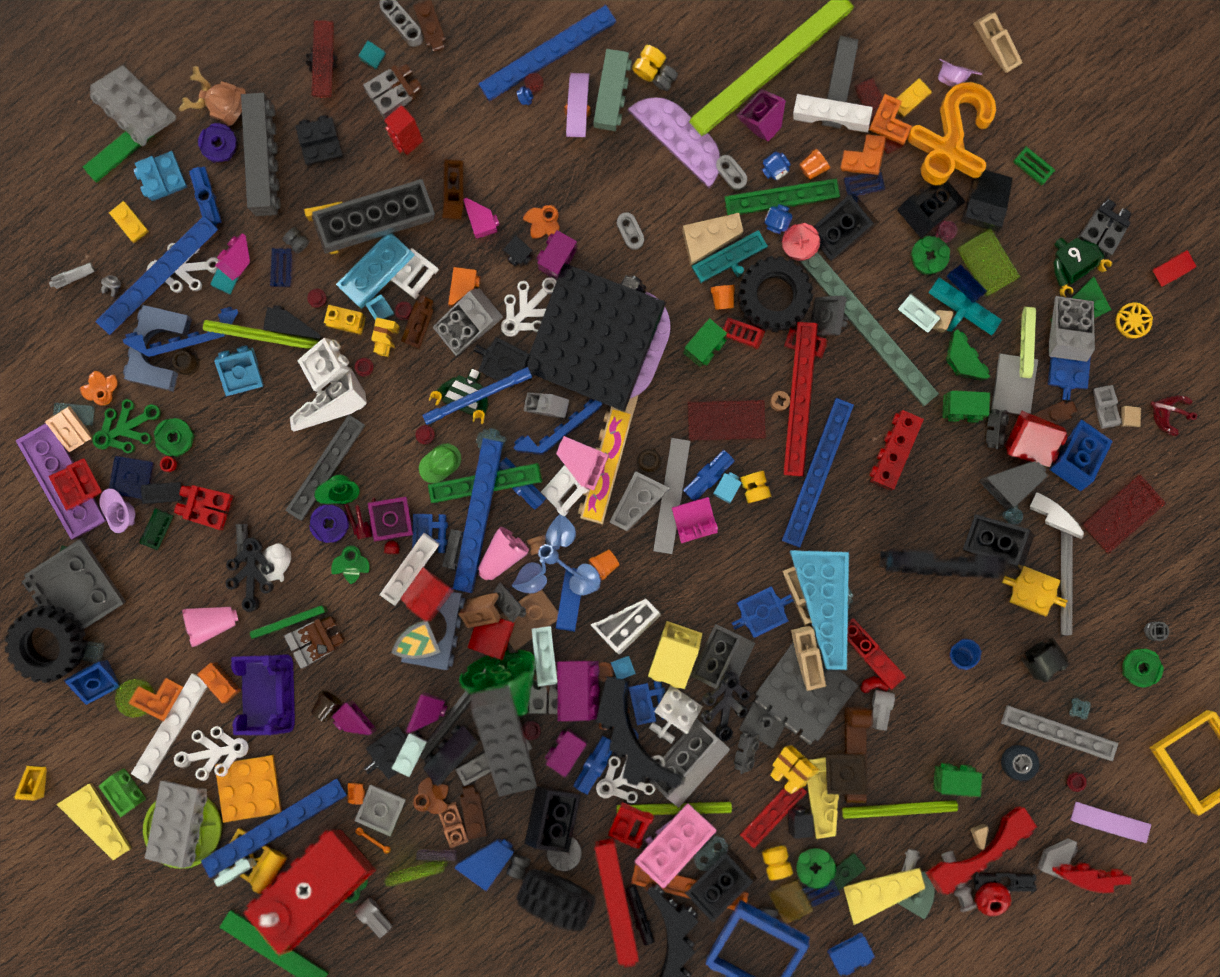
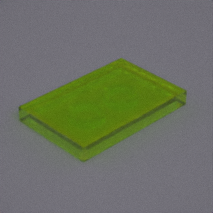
[957,229,1020,297]
[385,858,448,887]

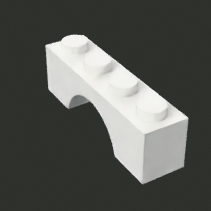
[793,94,873,133]

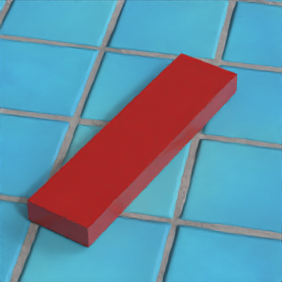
[740,787,807,848]

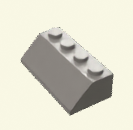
[646,719,730,808]

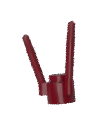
[343,497,375,539]

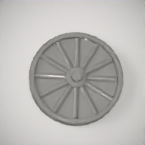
[547,837,582,871]

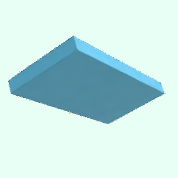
[336,233,415,309]

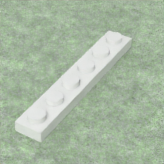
[131,673,207,784]

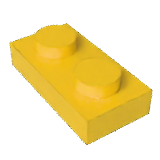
[896,78,932,118]
[109,201,149,243]

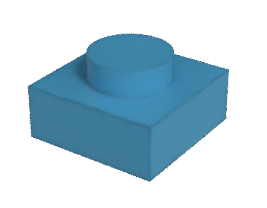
[611,656,636,679]

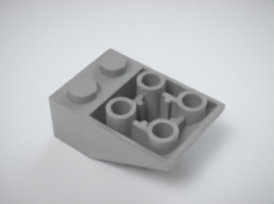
[433,288,503,356]
[1049,296,1095,362]

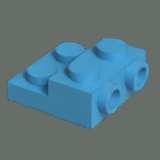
[133,151,187,201]
[214,345,264,396]

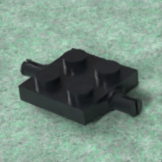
[473,337,534,388]
[364,725,423,780]

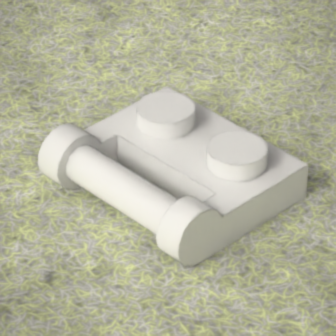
[391,248,439,300]
[541,465,589,516]

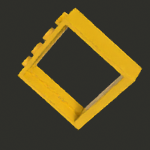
[1149,710,1220,816]

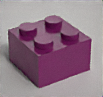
[536,230,578,281]
[368,497,413,542]
[545,728,587,777]

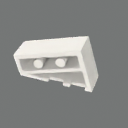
[591,599,661,655]

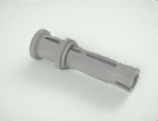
[941,851,977,912]

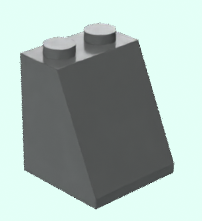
[979,461,1048,509]

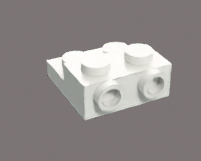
[298,338,349,392]

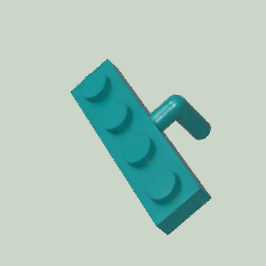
[692,230,768,284]
[929,277,1002,336]

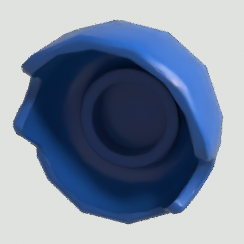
[950,639,981,670]

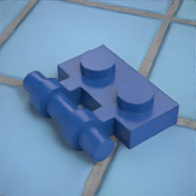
[412,514,448,553]
[629,681,666,725]

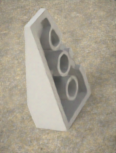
[290,367,367,432]

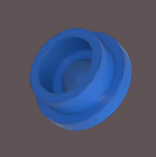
[517,86,533,105]

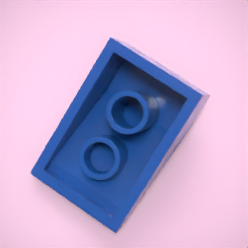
[1049,419,1113,491]

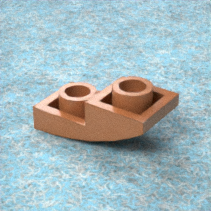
[439,802,469,848]

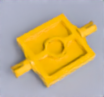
[1002,566,1068,617]

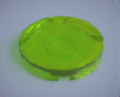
[115,679,155,718]

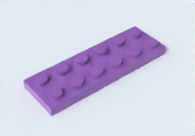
[16,423,107,540]

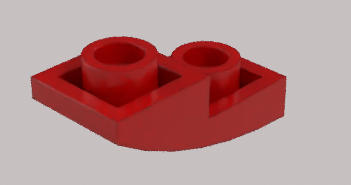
[1152,250,1197,287]

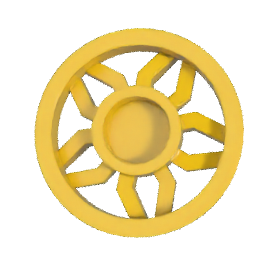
[1116,303,1153,339]

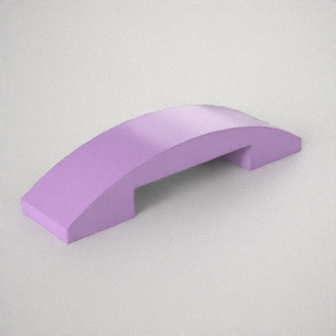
[566,73,589,137]
[1071,802,1151,843]

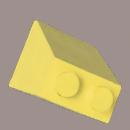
[648,621,703,689]

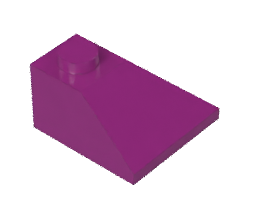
[736,89,786,141]
[406,692,448,733]
[332,700,377,735]

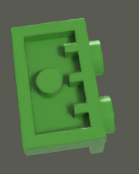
[99,768,146,818]

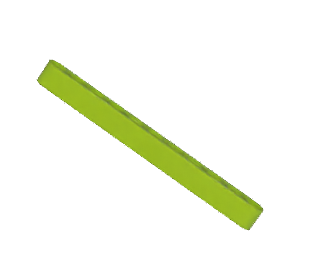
[689,0,854,137]

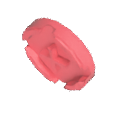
[782,223,820,261]

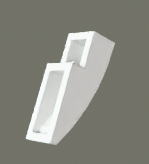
[1030,492,1084,539]

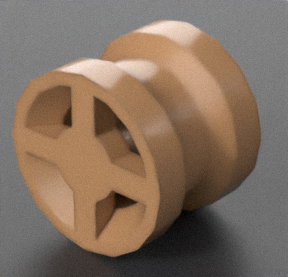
[770,391,790,412]
[527,535,546,555]

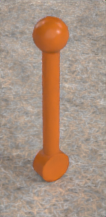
[355,827,391,854]

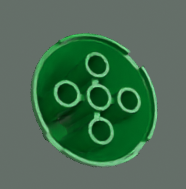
[459,650,536,716]

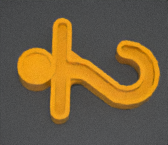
[907,82,996,185]

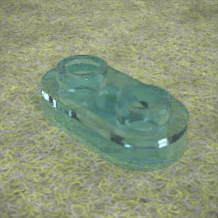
[694,836,728,871]

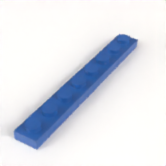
[479,5,616,101]
[95,215,218,335]
[782,398,854,548]
[453,438,503,593]
[201,779,347,878]

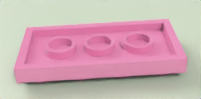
[635,803,717,889]

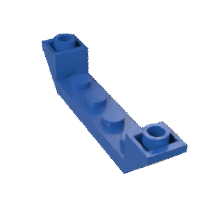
[122,307,238,357]
[513,399,603,455]

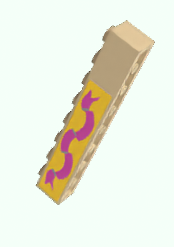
[578,395,639,525]

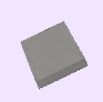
[991,354,1038,415]

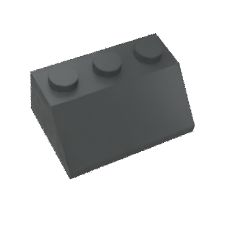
[691,624,755,693]

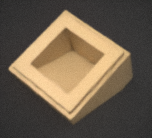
[932,310,953,333]
[1120,406,1141,427]
[971,824,988,850]

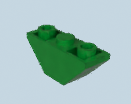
[946,329,990,381]

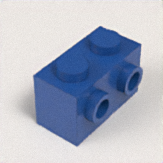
[827,933,875,976]

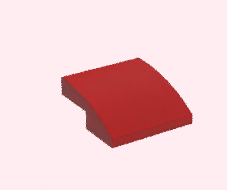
[48,458,102,511]
[467,618,515,660]

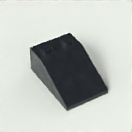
[961,170,1013,232]
[897,180,966,238]
[813,194,879,261]
[963,514,1034,571]
[686,849,757,922]

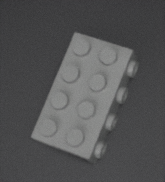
[90,65,176,146]
[145,780,207,868]

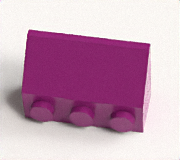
[557,660,600,721]

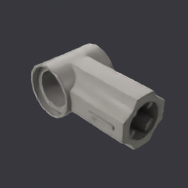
[871,690,895,731]
[354,897,393,938]

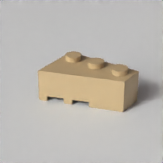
[682,213,743,267]

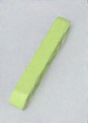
[1019,306,1036,378]

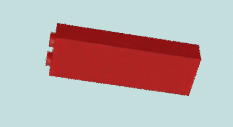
[595,838,639,967]

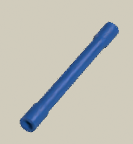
[422,367,532,425]

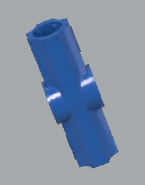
[189,167,222,225]
[683,450,735,501]
[498,457,546,510]
[573,736,613,795]

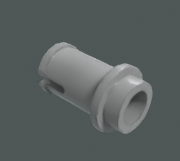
[902,848,920,872]

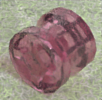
[936,221,957,243]

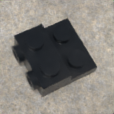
[295,115,343,166]

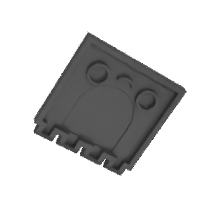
[21,538,126,630]
[754,642,858,745]

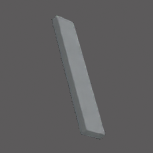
[653,438,690,554]
[1001,705,1118,761]

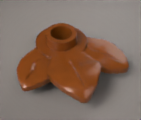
[413,777,449,814]

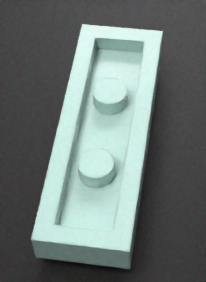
[532,626,557,686]

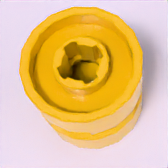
[632,45,666,82]
[740,471,772,504]
[762,846,793,880]

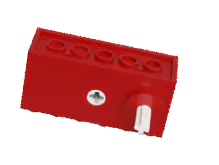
[244,829,376,955]

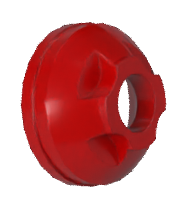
[975,882,1011,916]

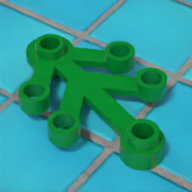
[92,399,161,454]

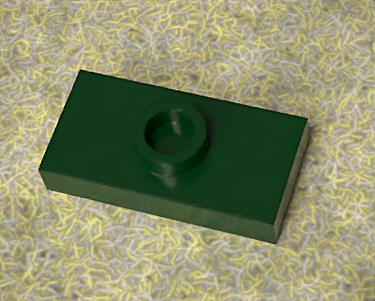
[139,508,174,550]
[829,852,866,892]

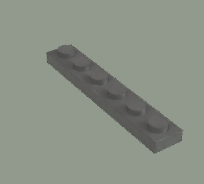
[285,415,366,521]

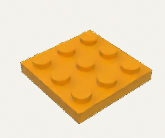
[215,755,282,823]

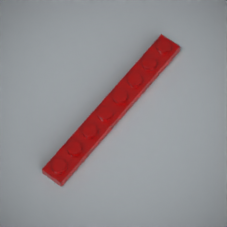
[783,322,818,477]

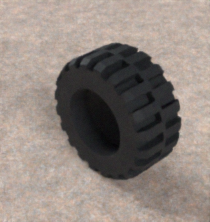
[738,256,813,332]
[4,605,87,683]
[516,869,596,931]

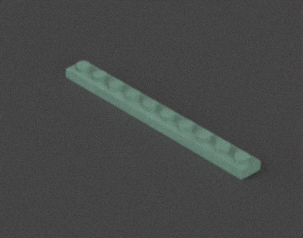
[800,252,939,407]

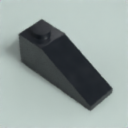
[263,305,323,341]

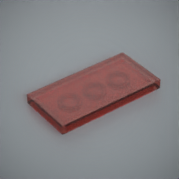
[688,400,766,441]
[1082,475,1166,554]

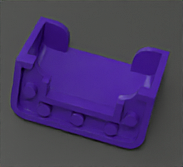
[231,655,295,735]

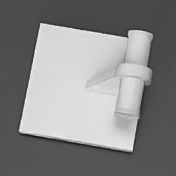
[649,685,703,744]

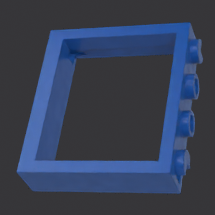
[706,900,809,977]

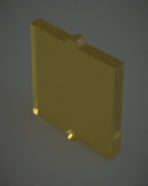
[769,880,814,924]

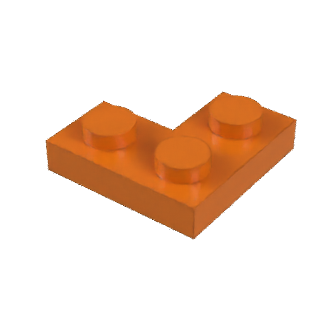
[869,94,912,145]
[841,135,886,175]
[128,678,183,722]

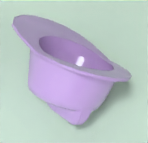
[938,59,982,87]
[100,489,135,533]

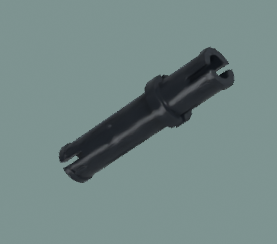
[625,885,655,946]

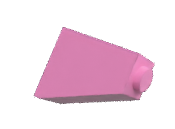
[556,436,608,490]

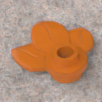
[523,205,559,239]
[80,371,117,406]

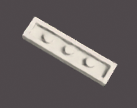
[380,533,440,606]

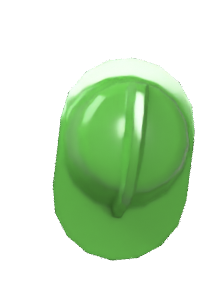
[419,444,461,484]

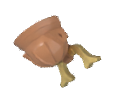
[179,66,246,126]

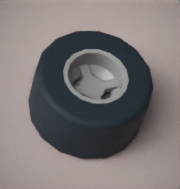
[1001,745,1040,781]

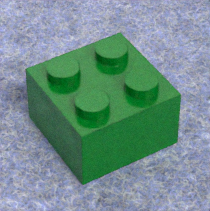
[683,318,727,368]
[942,391,990,423]
[933,763,982,797]

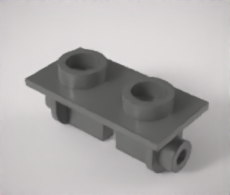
[986,409,1009,449]
[442,529,464,570]
[492,582,526,622]
[733,731,760,774]

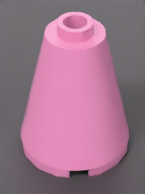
[478,527,529,581]
[182,607,239,647]

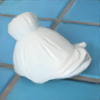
[257,543,291,582]

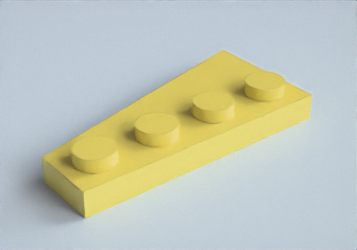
[807,757,839,839]
[56,783,132,860]
[844,868,925,925]

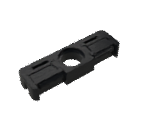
[974,872,1036,892]

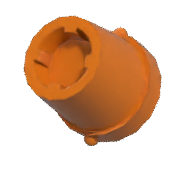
[799,149,830,180]
[710,285,735,310]
[588,550,619,580]

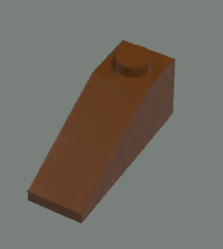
[442,159,463,219]

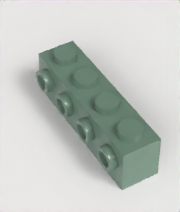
[593,49,632,131]

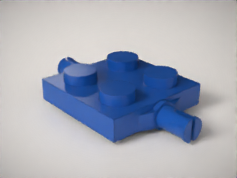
[1048,357,1091,401]
[731,586,794,638]

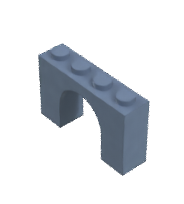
[123,305,192,392]
[401,592,465,670]

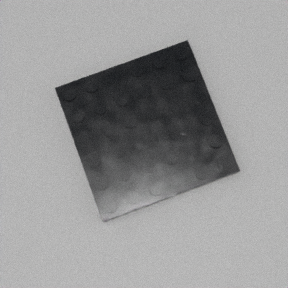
[525,263,667,412]

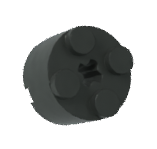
[1021,638,1069,682]

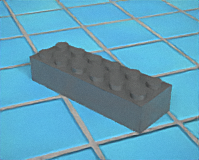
[241,93,281,216]
[312,179,435,254]
[470,685,537,797]

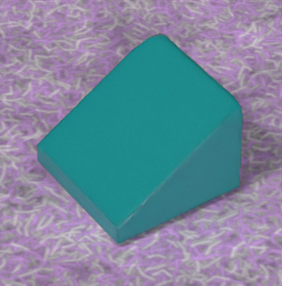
[359,41,386,69]
[210,269,238,295]

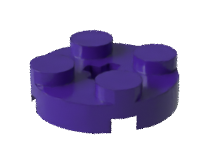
[198,123,237,162]
[309,505,349,543]

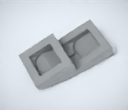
[1093,385,1122,429]

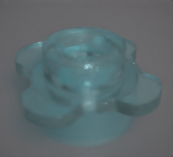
[1003,505,1023,525]
[1069,698,1091,720]

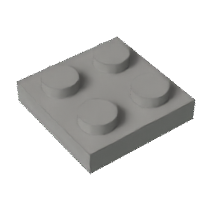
[355,784,406,836]

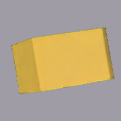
[14,766,47,800]

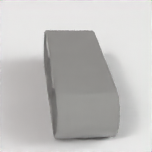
[379,0,423,47]

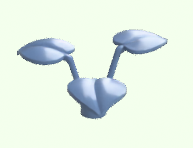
[512,514,601,595]

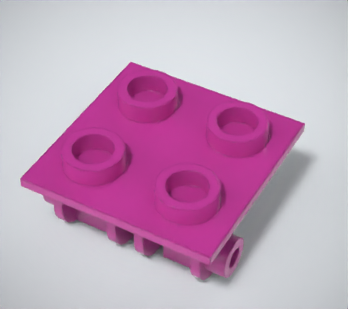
[672,497,718,543]

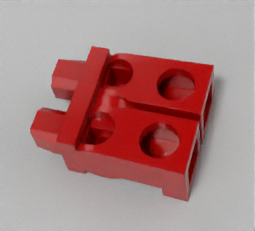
[174,485,233,531]

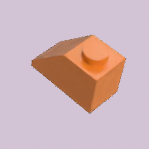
[448,267,481,308]

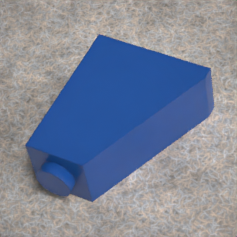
[455,838,515,891]

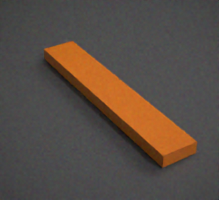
[631,863,749,910]

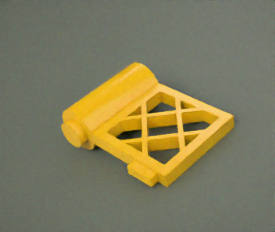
[229,828,287,894]

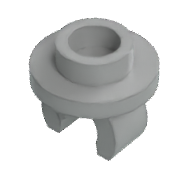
[101,276,121,296]

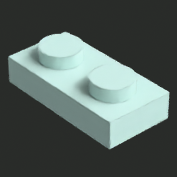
[898,294,941,333]
[392,733,427,777]
[214,857,257,887]

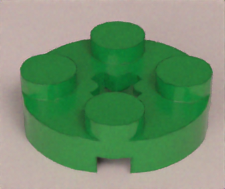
[911,236,950,275]
[154,418,194,457]
[1122,649,1163,688]
[796,848,836,889]

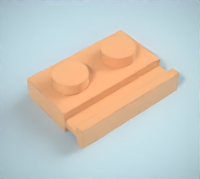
[45,406,93,453]

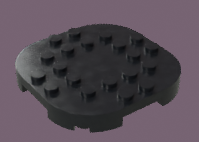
[879,550,1008,579]

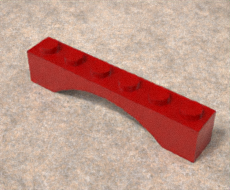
[926,806,1037,895]

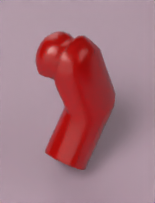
[860,676,889,693]

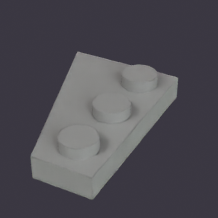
[610,471,670,531]

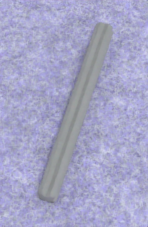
[1061,531,1073,635]

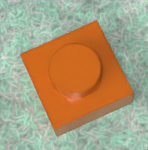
[348,783,365,805]

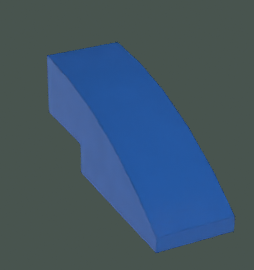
[556,568,581,632]

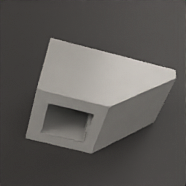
[524,392,569,418]
[1037,838,1077,879]

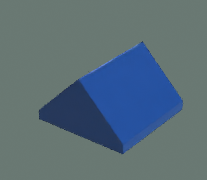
[65,660,120,705]

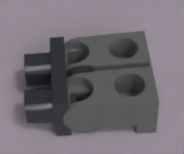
[1077,199,1132,259]

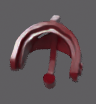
[1150,395,1197,436]

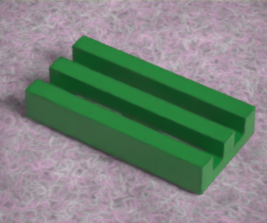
[1013,146,1055,186]

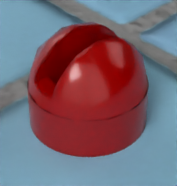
[160,456,177,472]
[384,540,400,554]

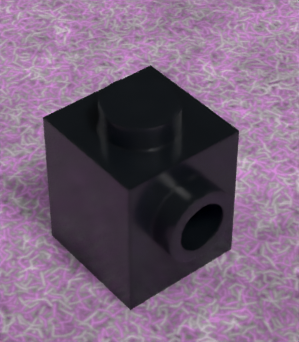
[503,235,534,268]
[788,806,813,839]

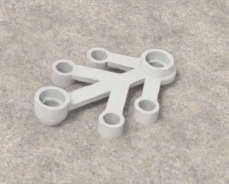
[147,243,219,293]
[501,277,557,337]
[174,726,249,781]
[596,755,666,803]

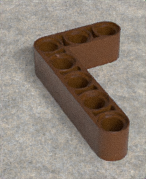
[844,707,872,803]

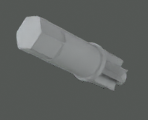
[49,263,95,289]

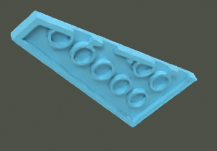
[790,551,849,670]

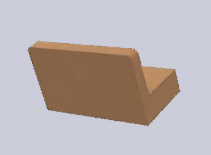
[458,593,501,628]

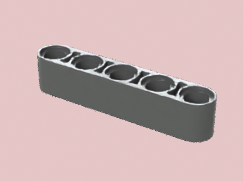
[822,36,858,129]

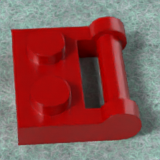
[608,802,654,849]

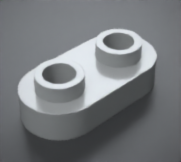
[716,155,747,190]
[617,213,644,250]

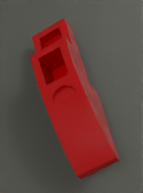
[847,618,906,690]
[1052,863,1131,893]

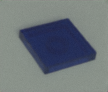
[109,456,154,499]

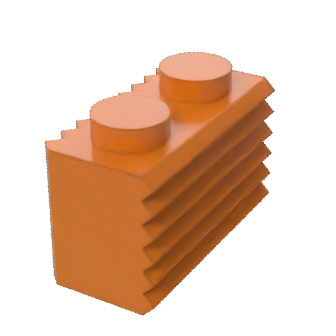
[197,662,241,704]

